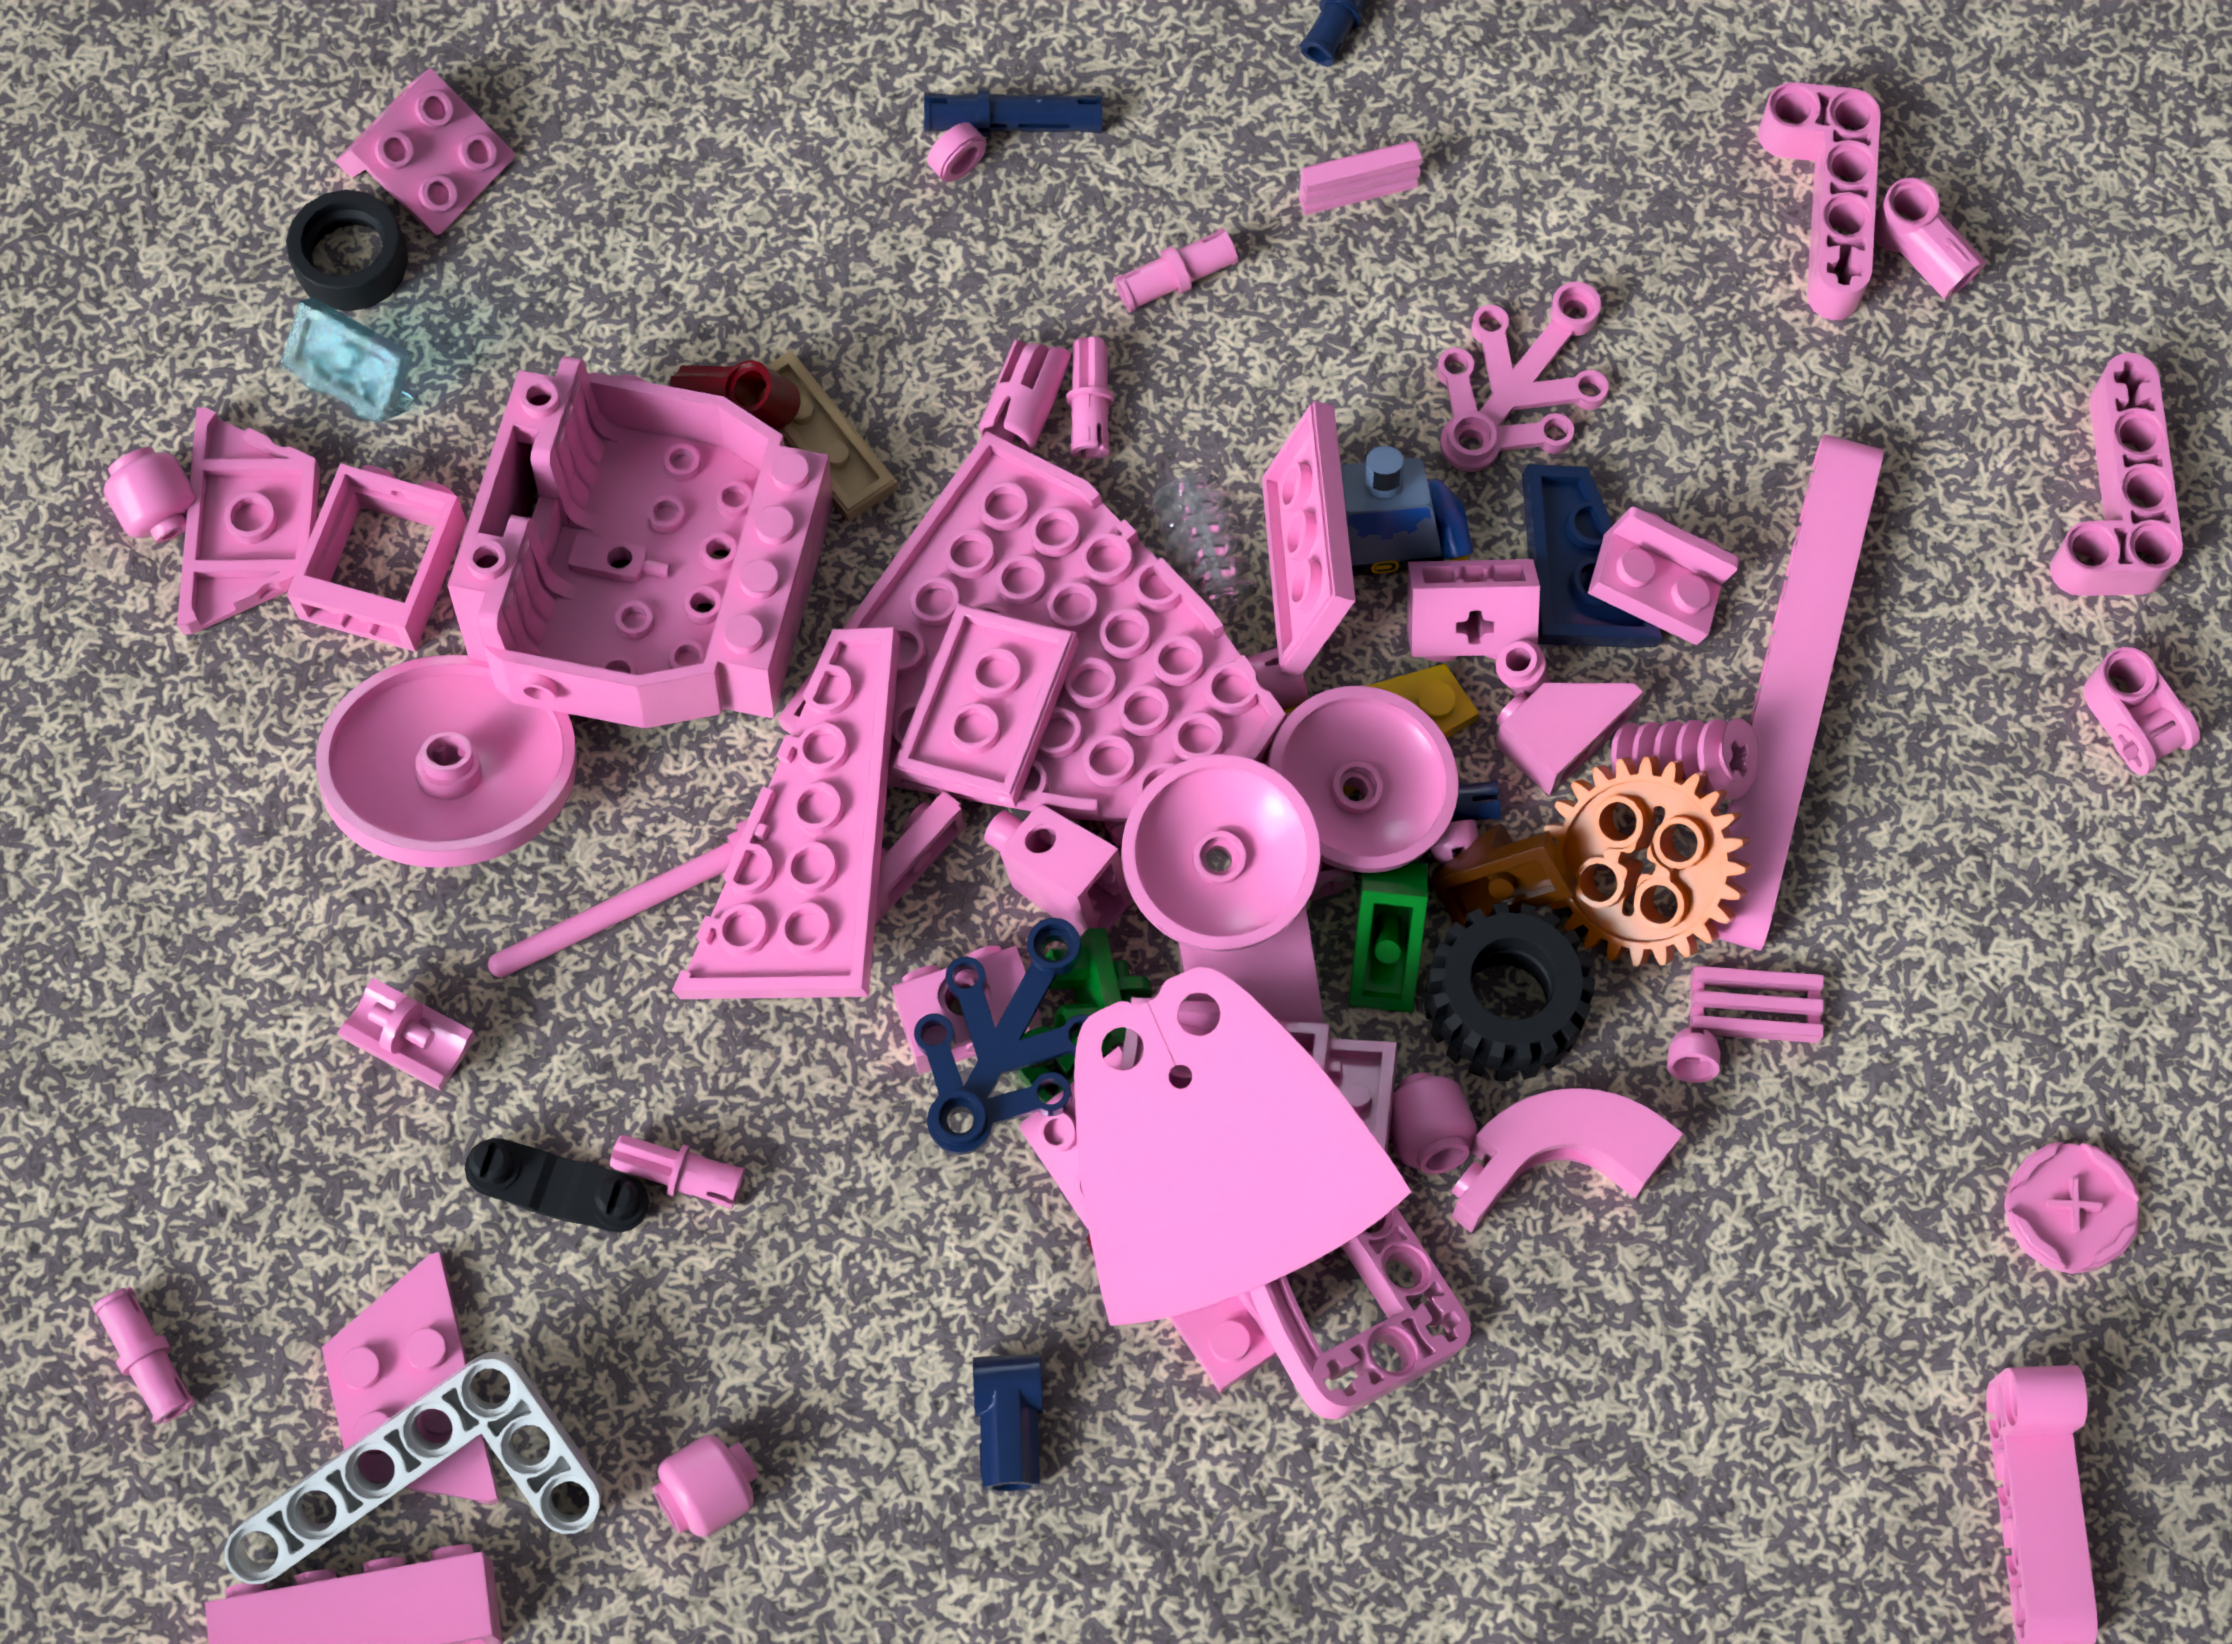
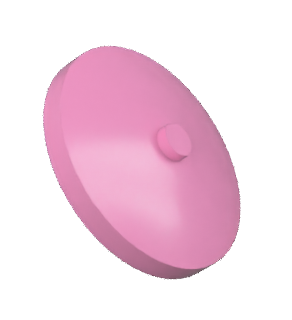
[316,655,577,868]

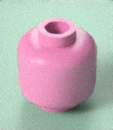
[103,447,195,543]
[1389,1072,1478,1174]
[652,1435,759,1537]

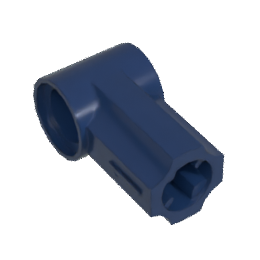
[973,1354,1043,1492]

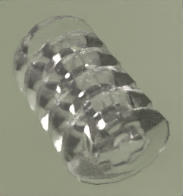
[1153,474,1257,612]

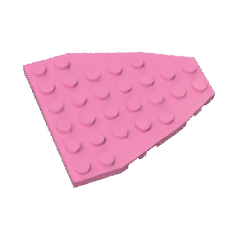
[778,431,1287,822]

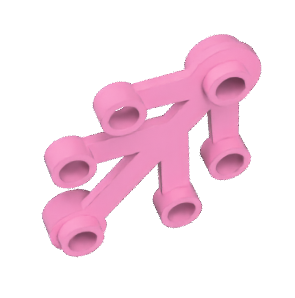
[1437,282,1609,472]

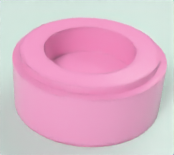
[927,122,986,182]

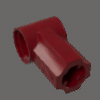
[669,360,801,430]

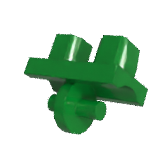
[1045,928,1153,1058]

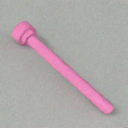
[488,819,748,978]

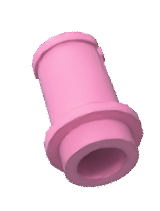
[1495,640,1551,698]

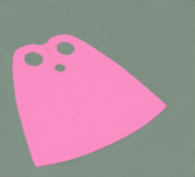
[1074,967,1411,1326]

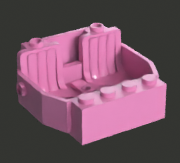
[447,356,833,729]

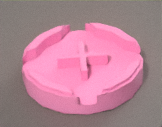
[2004,1142,2140,1274]

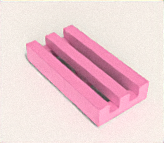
[1299,141,1422,215]
[1690,966,1824,1043]

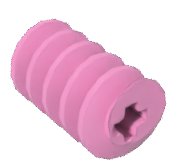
[1611,719,1759,800]

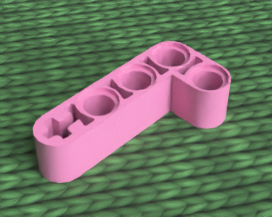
[1758,82,1881,320]
[2050,352,2183,596]
[1986,1365,2098,1644]

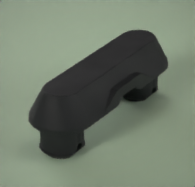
[464,1138,649,1233]

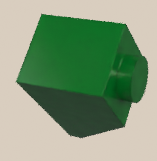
[1348,862,1428,1013]

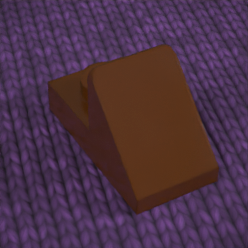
[1430,823,1577,926]

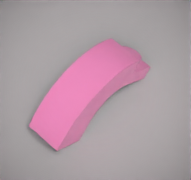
[1451,1088,1684,1233]

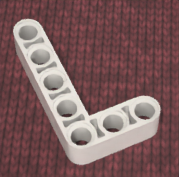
[225,1352,602,1584]

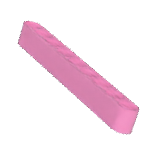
[1712,434,1884,951]

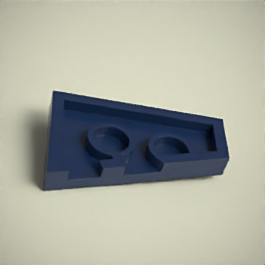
[1522,464,1663,648]

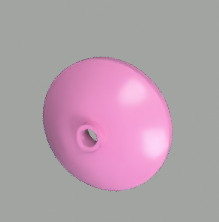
[1267,686,1459,873]
[1122,754,1320,952]

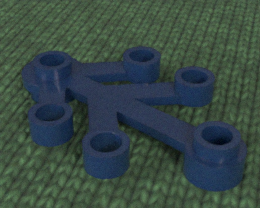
[914,918,1103,1155]

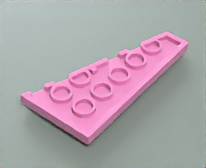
[672,627,900,999]

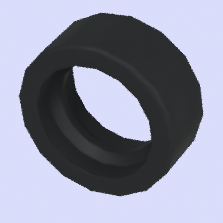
[286,189,409,312]

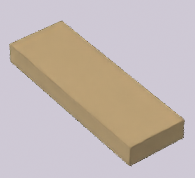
[758,350,898,522]

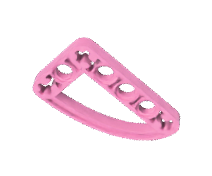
[1250,1207,1471,1420]

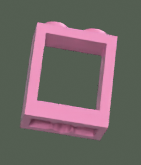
[286,464,467,652]

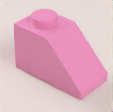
[1495,683,1643,796]

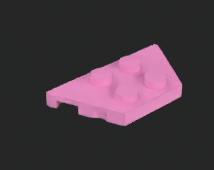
[177,408,320,634]
[321,1252,500,1505]

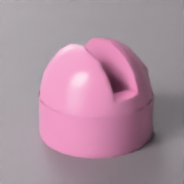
[1430,819,1479,866]
[1667,1027,1721,1083]

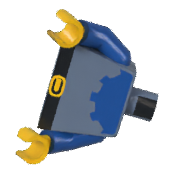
[1341,446,1473,576]

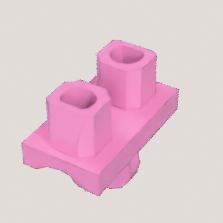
[337,977,476,1092]

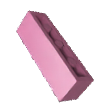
[205,1544,503,1644]

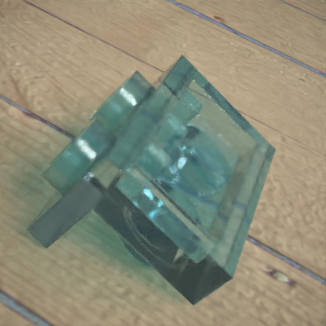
[280,297,414,423]

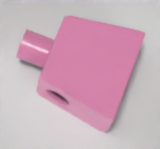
[984,805,1133,937]

